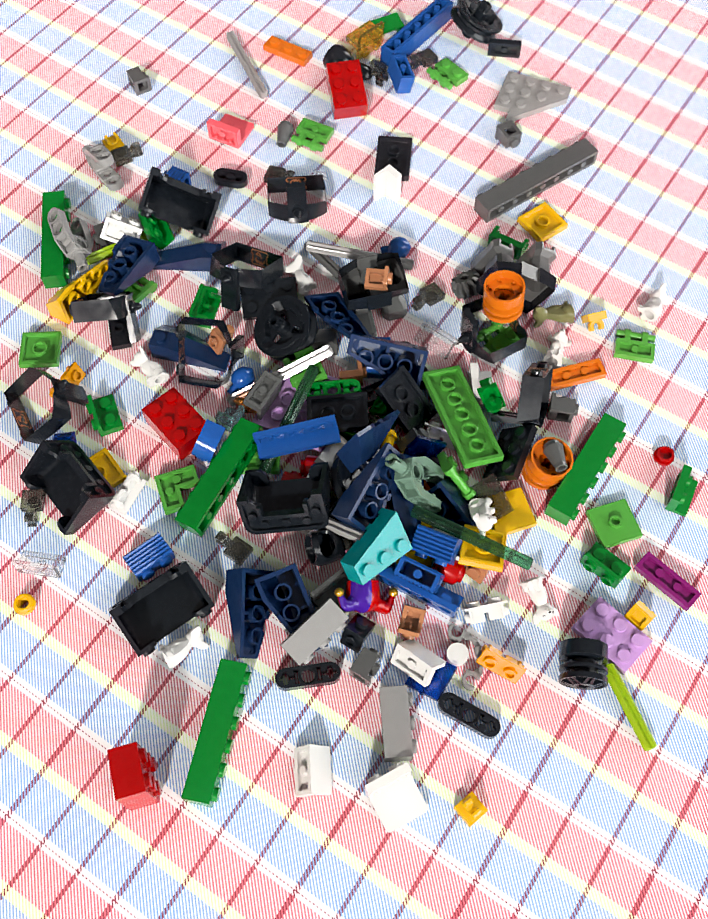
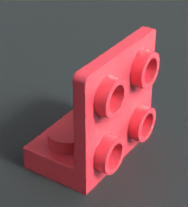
[206,114,254,149]

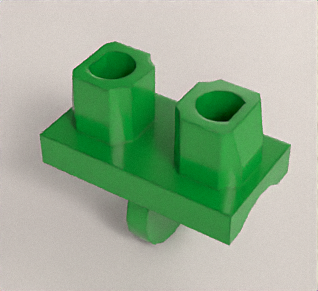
[477,377,506,413]

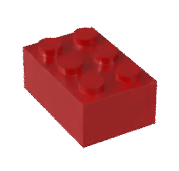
[326,59,368,120]
[141,387,206,461]
[107,741,161,811]

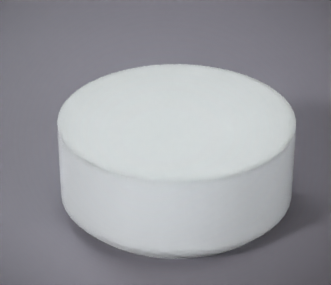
[446,642,469,667]

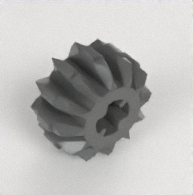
[451,270,480,300]

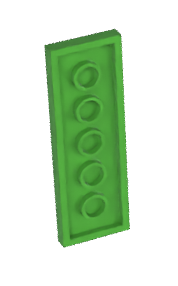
[422,365,504,469]

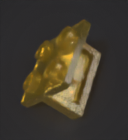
[346,20,384,60]

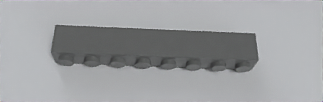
[474,138,598,223]

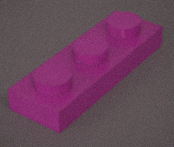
[633,551,702,612]

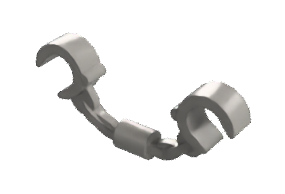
[447,623,484,691]

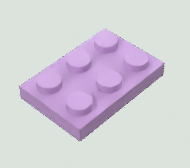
[571,596,653,675]

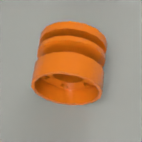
[482,270,526,324]
[521,437,574,490]

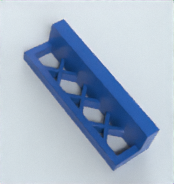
[252,414,341,461]
[376,563,464,618]

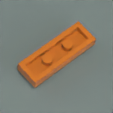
[263,36,313,67]
[550,358,607,392]

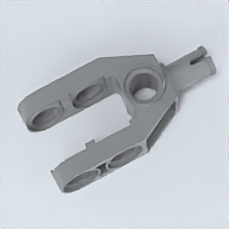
[82,143,124,191]
[47,207,94,273]

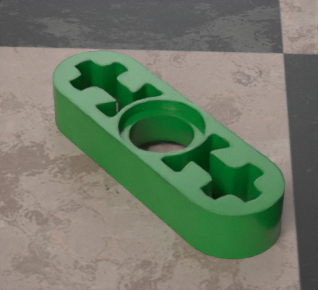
[303,379,362,401]

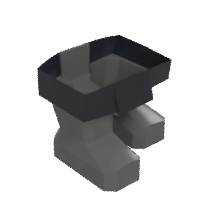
[471,238,557,313]
[338,253,409,337]

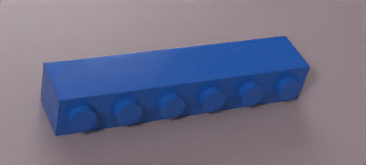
[381,0,453,66]

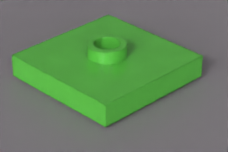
[18,331,63,368]
[585,499,643,549]

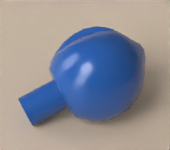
[381,237,411,258]
[227,366,255,394]

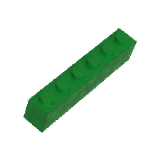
[41,190,71,289]
[544,413,627,526]
[175,417,263,538]
[181,658,252,808]

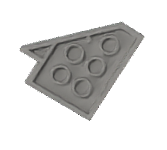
[494,71,572,122]

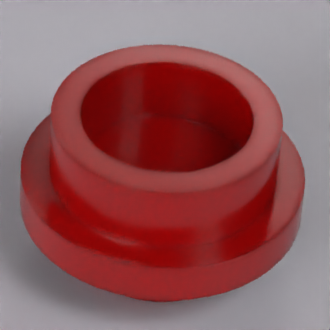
[653,446,674,466]

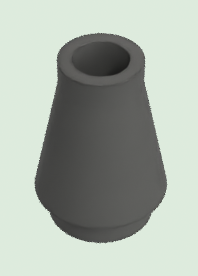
[276,121,294,148]
[543,440,568,472]

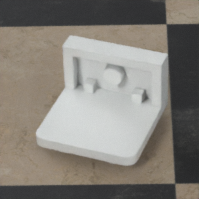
[365,762,428,833]

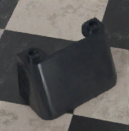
[138,166,222,239]
[20,440,116,535]
[236,462,330,535]
[108,561,215,657]

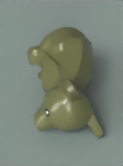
[533,301,575,328]

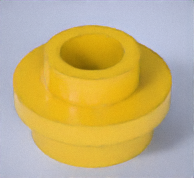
[13,594,36,616]

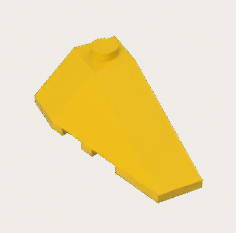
[46,259,109,324]

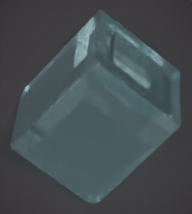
[215,405,246,432]

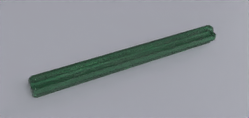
[259,365,319,473]
[411,505,534,570]

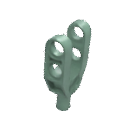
[385,453,444,513]

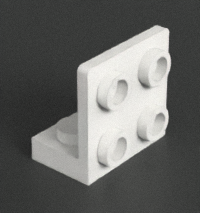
[100,210,143,243]

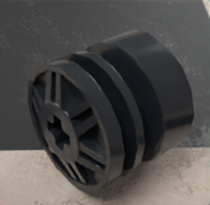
[559,638,608,690]

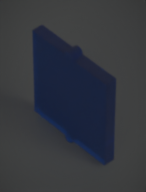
[401,435,447,460]
[405,657,457,702]

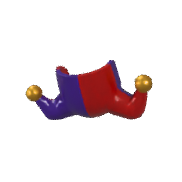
[334,580,398,615]

